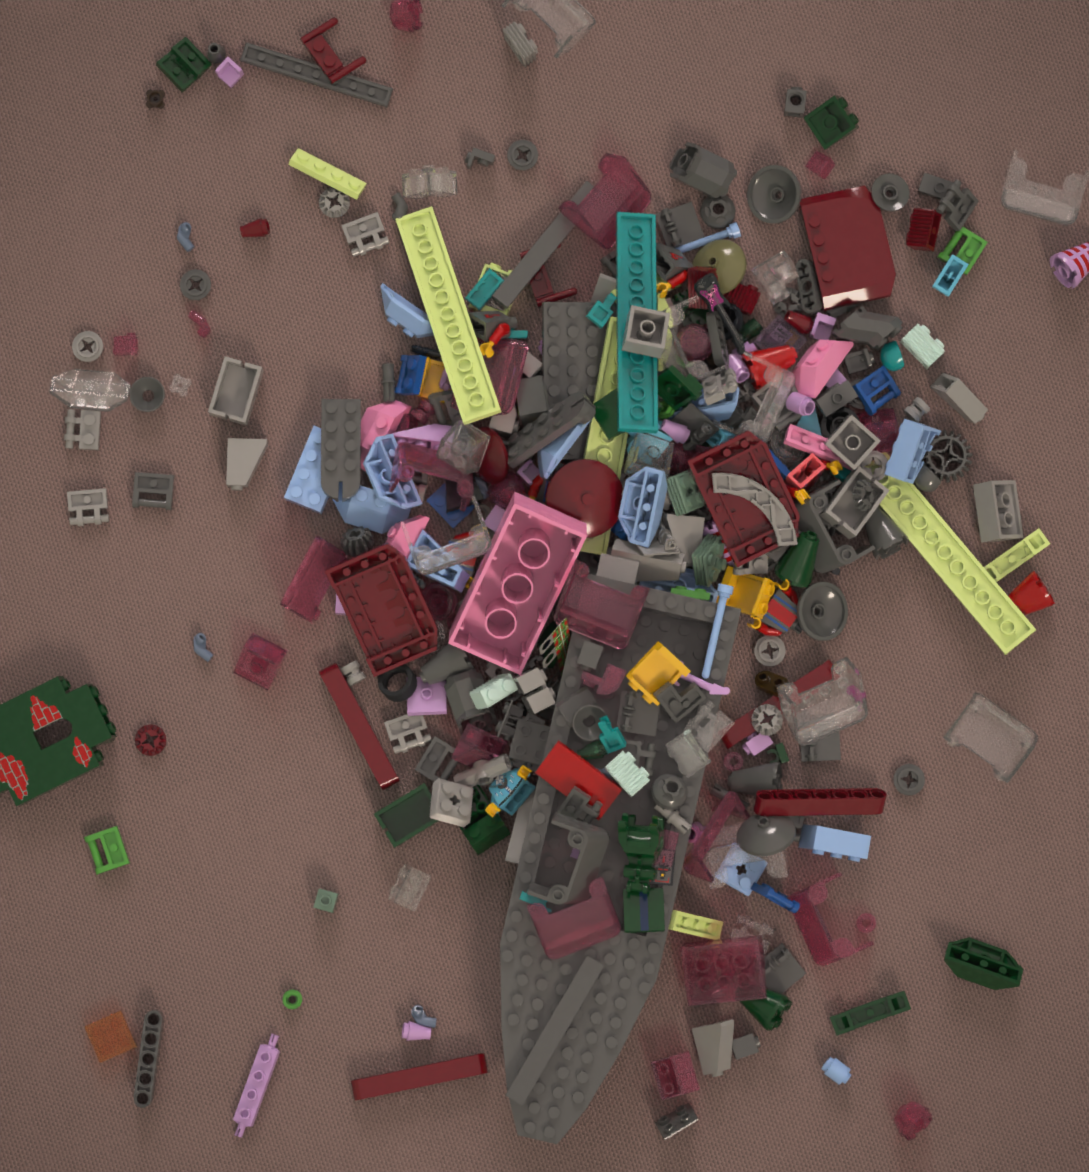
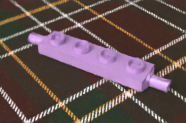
[233,1033,280,1138]

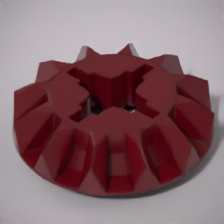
[135,724,166,756]

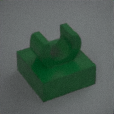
[766,742,789,764]

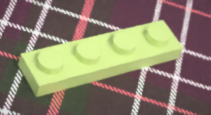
[288,148,367,200]
[668,910,723,941]

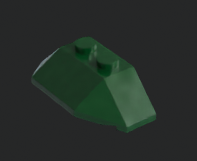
[944,937,1024,990]

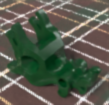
[618,813,664,894]

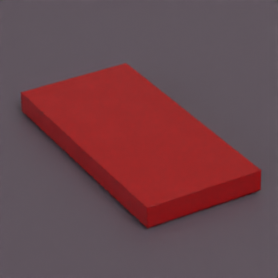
[535,740,623,820]

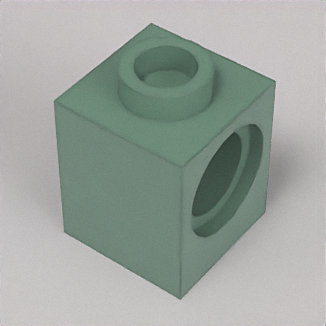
[313,888,339,913]

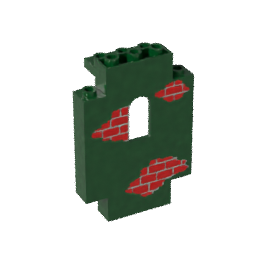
[0,676,117,806]

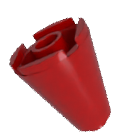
[741,345,798,390]
[1008,571,1055,615]

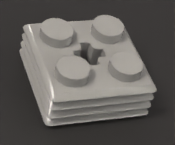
[503,21,538,67]
[429,778,473,827]

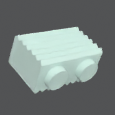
[900,324,945,369]
[469,673,518,709]
[604,751,650,797]

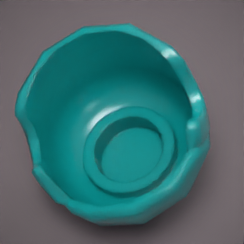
[880,341,904,371]

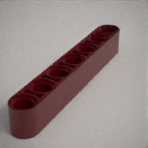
[717,659,840,749]
[319,662,400,790]
[753,788,887,816]
[351,1053,488,1100]

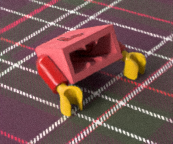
[785,453,843,505]

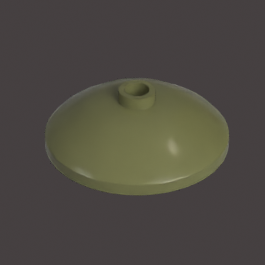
[692,239,747,295]

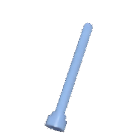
[675,222,741,253]
[702,584,734,679]

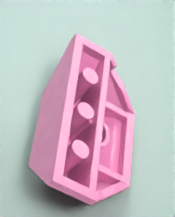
[790,339,854,398]
[360,400,412,472]
[382,515,430,559]

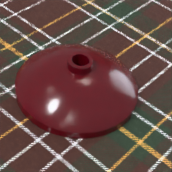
[468,427,509,484]

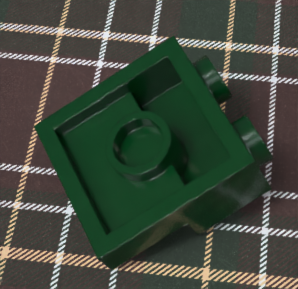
[804,95,859,150]
[657,365,704,411]

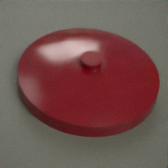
[545,459,623,538]

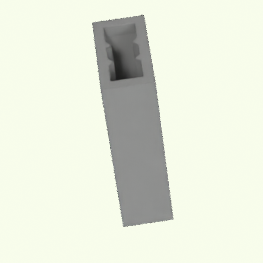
[611,539,687,581]
[505,791,535,864]

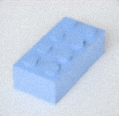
[284,426,329,515]

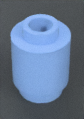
[821,1056,852,1085]

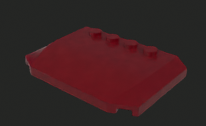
[799,185,896,311]
[686,430,800,567]
[325,542,438,677]

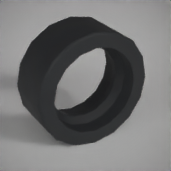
[378,664,417,702]

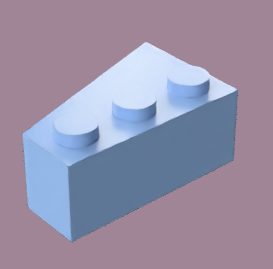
[885,419,941,484]
[407,529,470,593]
[798,824,871,862]

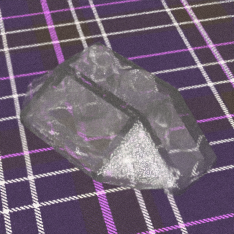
[49,369,130,412]

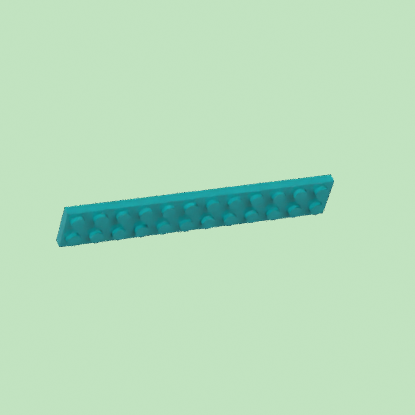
[616,212,658,434]

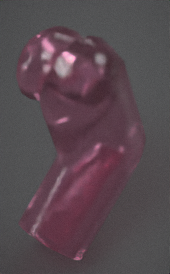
[188,310,211,338]

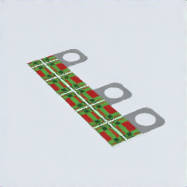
[539,618,571,688]

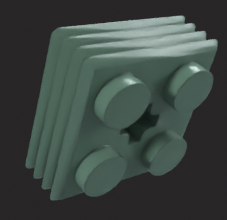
[666,470,705,516]
[691,533,727,588]

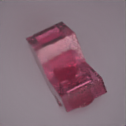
[580,664,627,696]

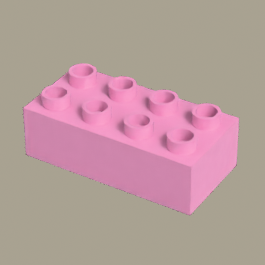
[448,492,587,675]

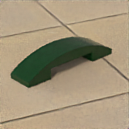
[830,990,911,1036]

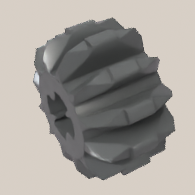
[340,526,374,557]

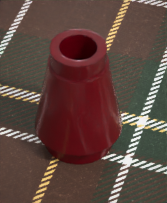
[240,218,270,238]
[784,310,814,335]

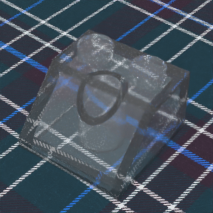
[436,419,491,475]
[624,432,674,478]

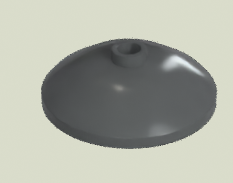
[747,165,802,224]
[797,582,848,641]
[737,814,796,856]

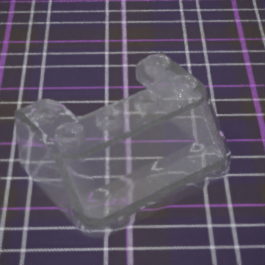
[1000,150,1089,226]
[777,657,868,746]
[703,822,790,889]

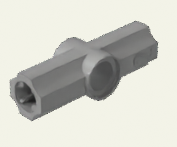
[453,754,513,787]

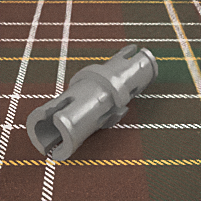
[654,805,692,835]

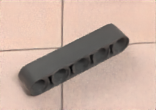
[134,1010,164,1108]

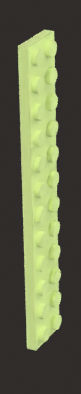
[396,206,501,425]
[580,317,628,555]
[865,451,1036,655]

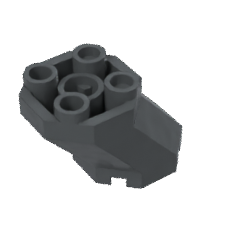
[670,142,737,198]
[832,306,903,351]
[444,669,498,738]

